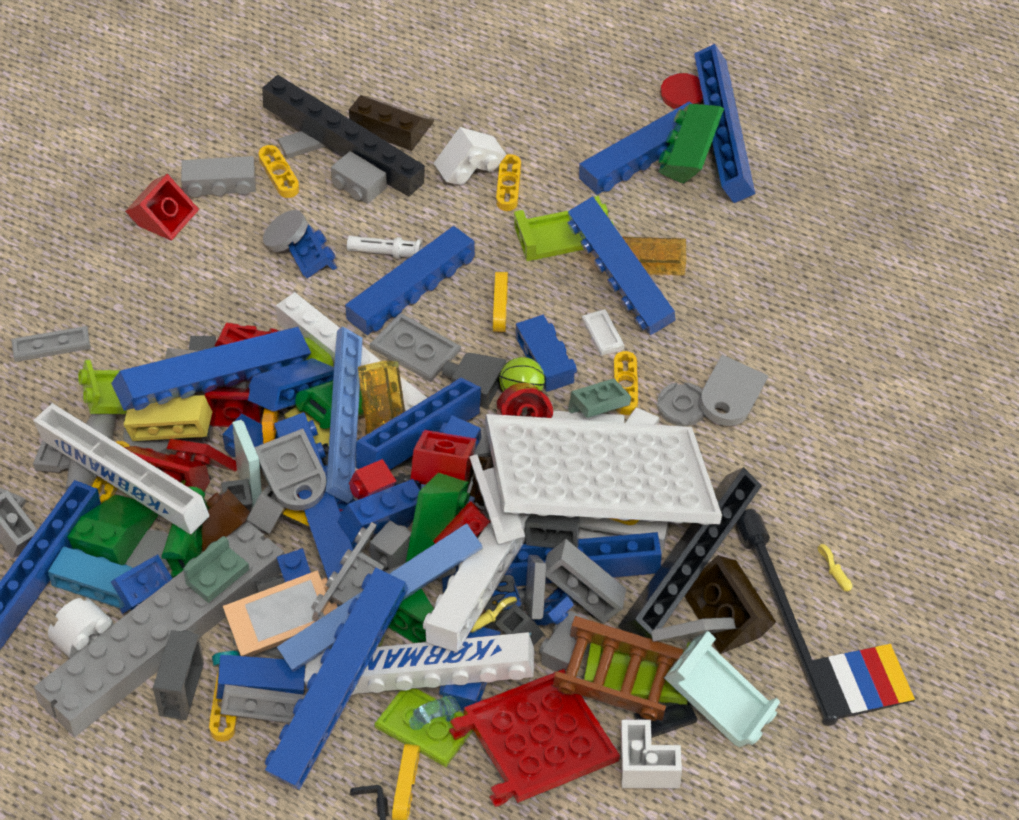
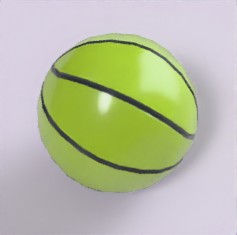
[499,357,545,392]

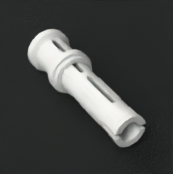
[347,235,423,259]

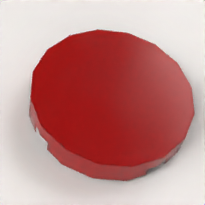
[660,73,704,109]

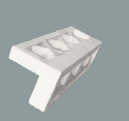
[470,454,525,545]

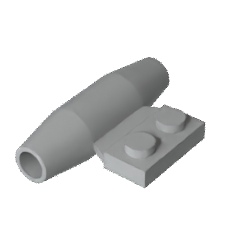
[33,414,116,491]

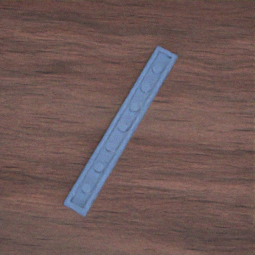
[326,326,363,503]
[277,523,483,672]

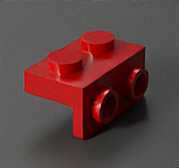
[433,501,491,544]

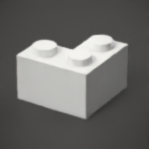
[434,127,506,185]
[621,720,682,788]

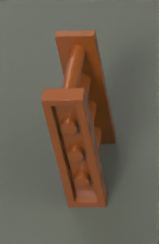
[553,616,684,721]

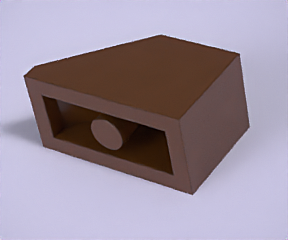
[202,489,250,552]

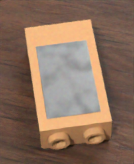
[223,570,338,657]

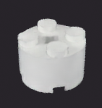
[48,598,113,658]

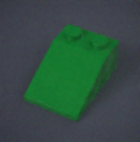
[67,494,159,565]
[388,588,434,643]

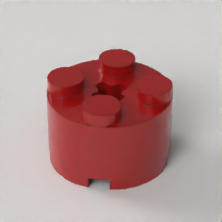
[497,383,553,418]

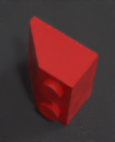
[125,174,199,241]
[204,387,264,427]
[410,430,477,485]

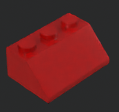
[124,446,210,492]

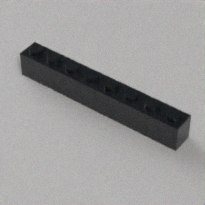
[262,75,425,197]
[618,467,762,639]

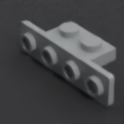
[311,522,384,621]

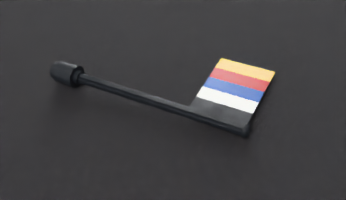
[736,509,915,726]

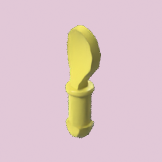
[817,544,852,592]
[470,596,518,633]

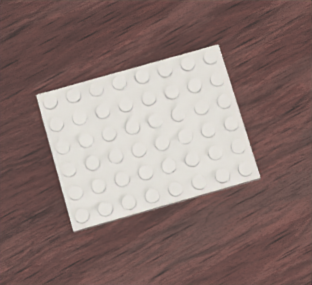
[485,414,722,525]

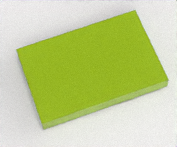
[374,688,473,767]

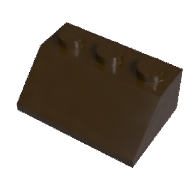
[349,95,434,151]
[684,555,776,654]

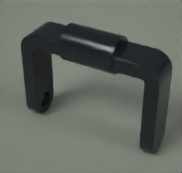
[350,785,389,820]

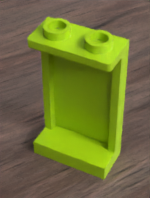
[514,196,614,261]
[78,360,127,414]
[584,642,691,705]

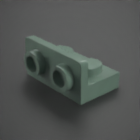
[568,378,631,418]
[183,536,249,603]

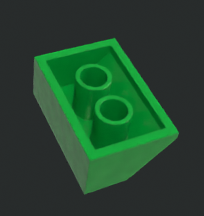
[658,104,724,184]
[406,473,470,563]

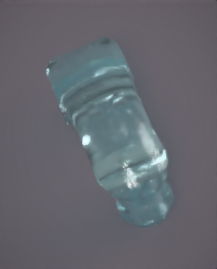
[409,695,461,730]

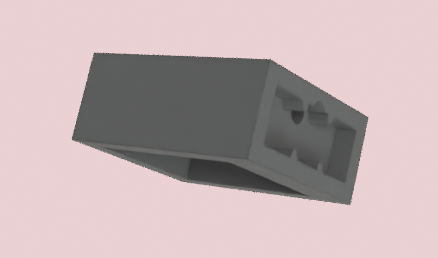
[153,630,204,720]

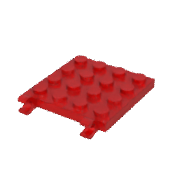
[449,669,620,807]

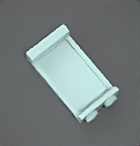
[664,631,780,747]

